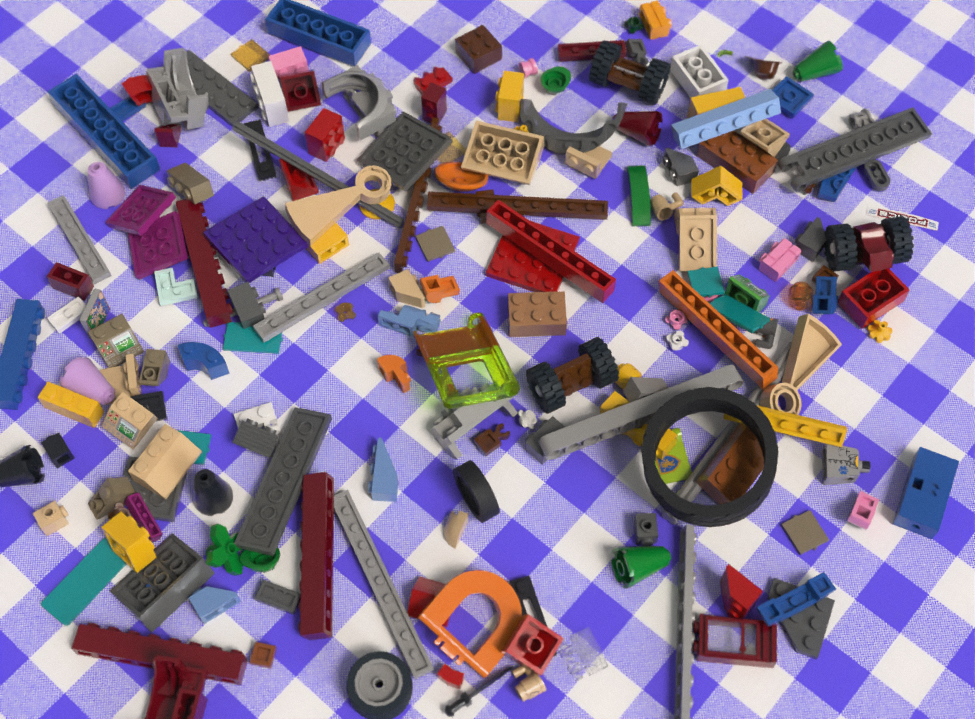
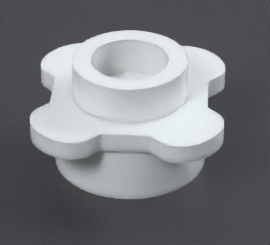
[666,331,689,351]
[518,410,537,430]

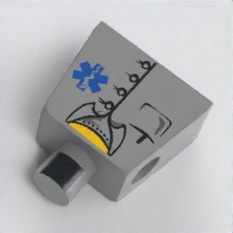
[822,444,870,485]

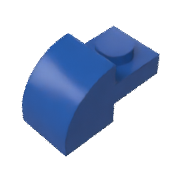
[812,276,838,314]

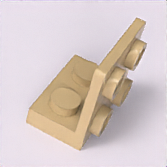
[100,354,142,405]

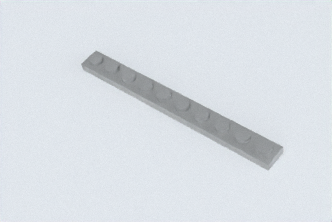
[334,490,434,679]
[674,524,697,719]

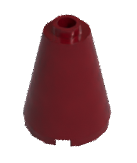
[612,111,663,146]

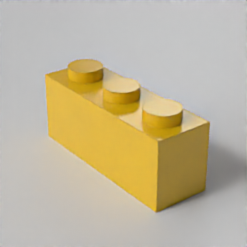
[37,382,104,428]

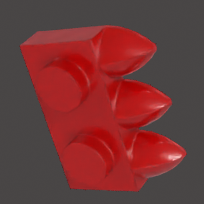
[413,67,453,95]

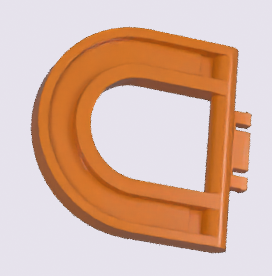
[418,570,522,678]

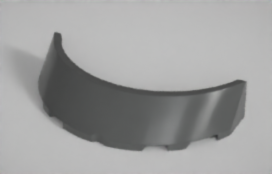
[520,99,628,154]

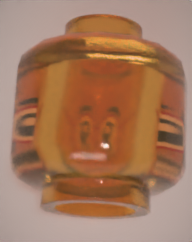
[788,282,813,311]

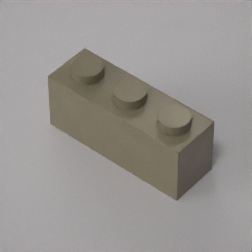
[166,162,214,204]

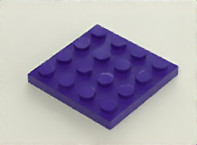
[203,196,308,283]

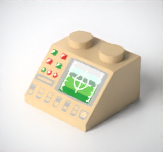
[102,392,158,450]

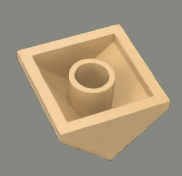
[740,119,790,157]

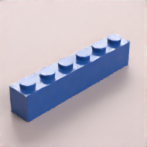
[0,299,45,410]

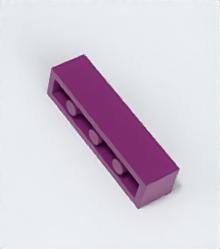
[125,492,163,543]

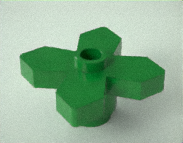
[206,524,243,576]

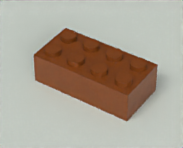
[697,130,778,194]
[696,423,779,505]

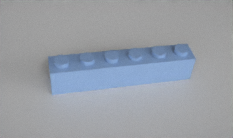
[671,89,781,149]

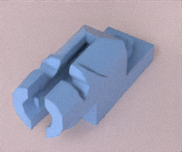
[378,305,441,337]

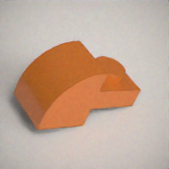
[420,275,460,303]
[377,355,411,393]

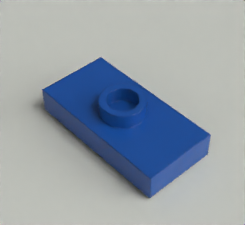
[110,96,146,121]

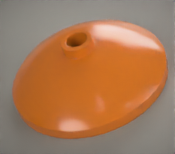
[435,162,489,192]

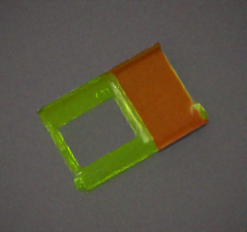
[413,313,520,409]

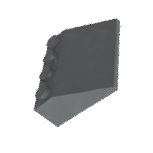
[110,533,215,633]

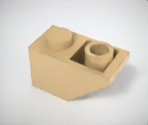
[388,269,426,308]

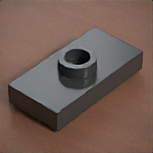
[254,580,301,615]

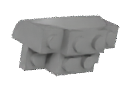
[430,382,518,459]

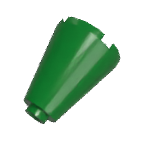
[792,40,843,82]
[611,546,671,588]

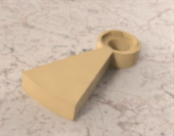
[285,166,391,246]
[760,314,842,415]

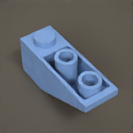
[368,438,399,502]

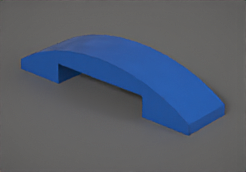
[756,572,836,626]

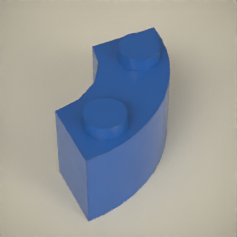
[177,342,230,380]

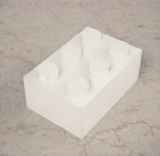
[670,44,729,98]
[250,61,289,127]

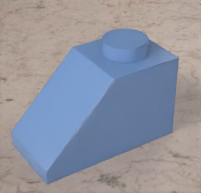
[188,586,241,624]

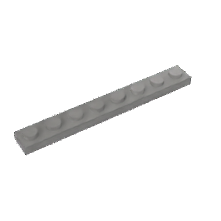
[253,252,390,342]

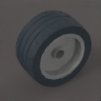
[346,651,413,719]

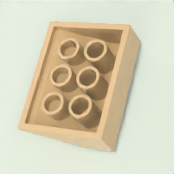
[461,120,544,185]

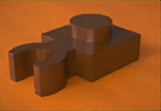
[474,423,510,456]

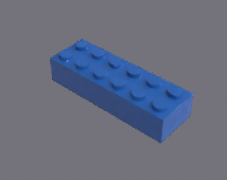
[265,0,371,66]

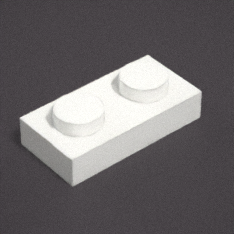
[47,296,86,334]

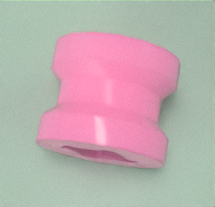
[519,58,538,78]

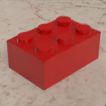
[838,268,910,329]

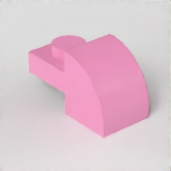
[847,491,879,530]

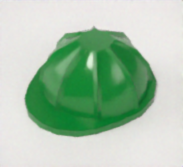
[540,66,571,95]
[240,547,280,573]

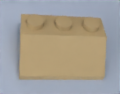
[128,424,202,500]

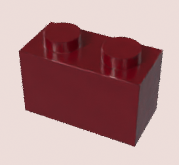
[421,82,447,123]
[46,262,94,301]

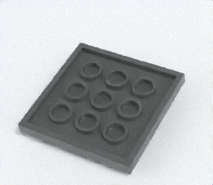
[357,111,453,192]

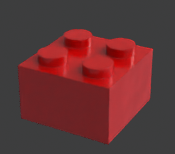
[304,108,345,162]

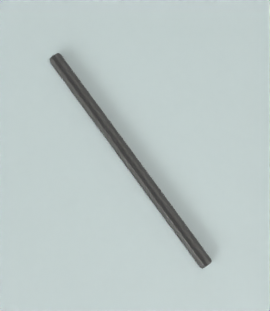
[232,121,404,228]

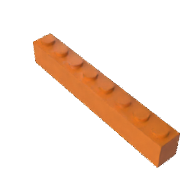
[659,270,778,389]

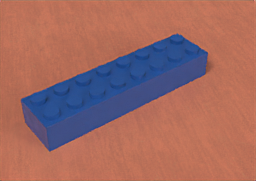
[47,73,161,189]

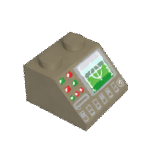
[88,314,144,368]

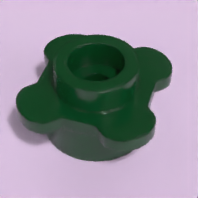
[624,16,644,34]

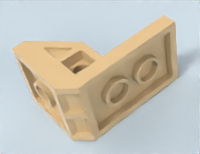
[673,208,717,271]

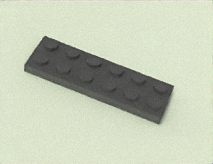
[186,50,259,127]

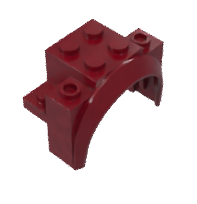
[145,655,208,719]

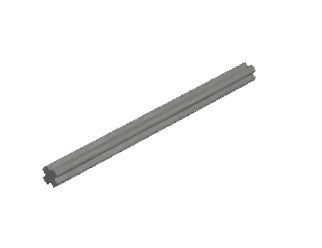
[662,342,792,525]

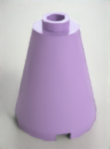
[88,162,125,209]
[60,357,115,405]

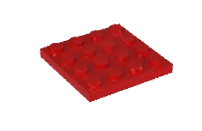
[486,221,580,292]

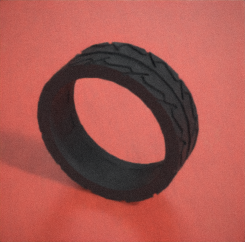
[641,387,779,527]

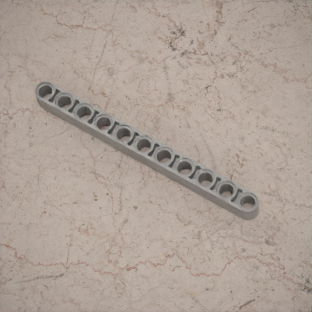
[538,365,744,460]

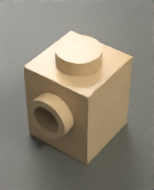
[33,501,69,536]

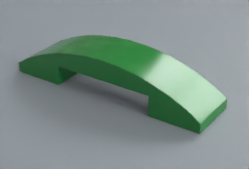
[627,165,651,227]

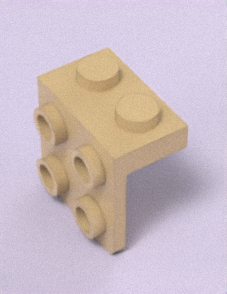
[565,146,612,179]

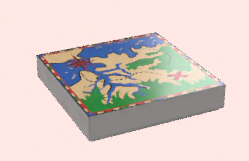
[79,288,110,339]

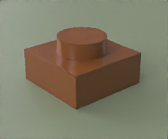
[249,642,277,669]

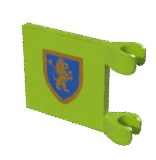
[655,428,692,484]

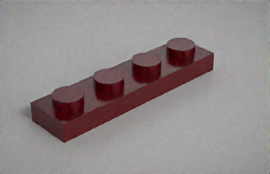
[557,40,627,61]

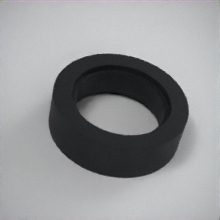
[453,460,500,523]

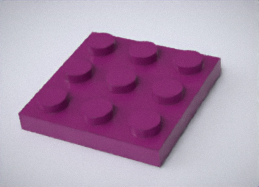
[105,185,176,236]
[128,211,188,280]

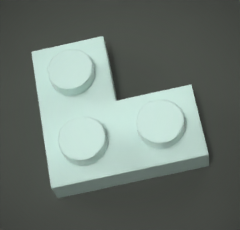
[154,268,198,306]

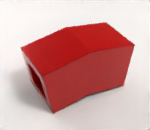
[437,664,465,689]

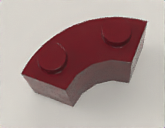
[853,222,894,272]

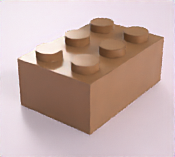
[508,291,567,337]

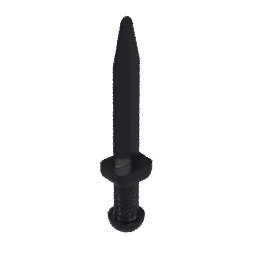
[444,666,514,717]

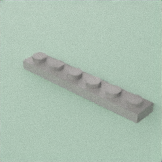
[48,195,112,284]

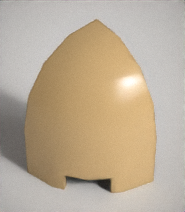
[443,511,469,549]

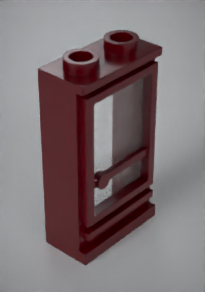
[693,613,777,668]

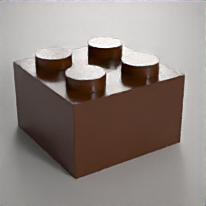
[455,25,502,74]

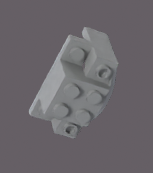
[146,48,209,130]
[322,65,396,140]

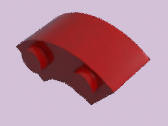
[121,75,152,106]

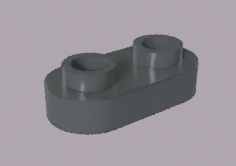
[863,159,890,191]

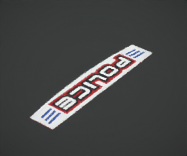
[866,207,939,231]

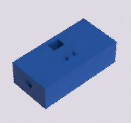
[893,447,959,539]

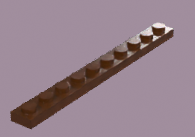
[394,117,442,273]
[427,191,608,220]

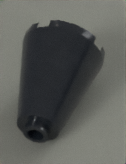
[0,445,45,487]
[193,469,233,516]

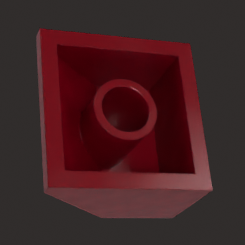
[280,69,321,112]

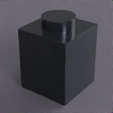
[41,433,75,468]

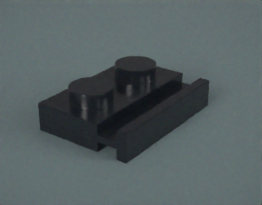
[131,391,168,422]

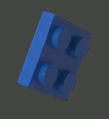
[772,76,814,119]

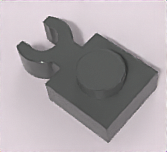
[625,39,648,66]

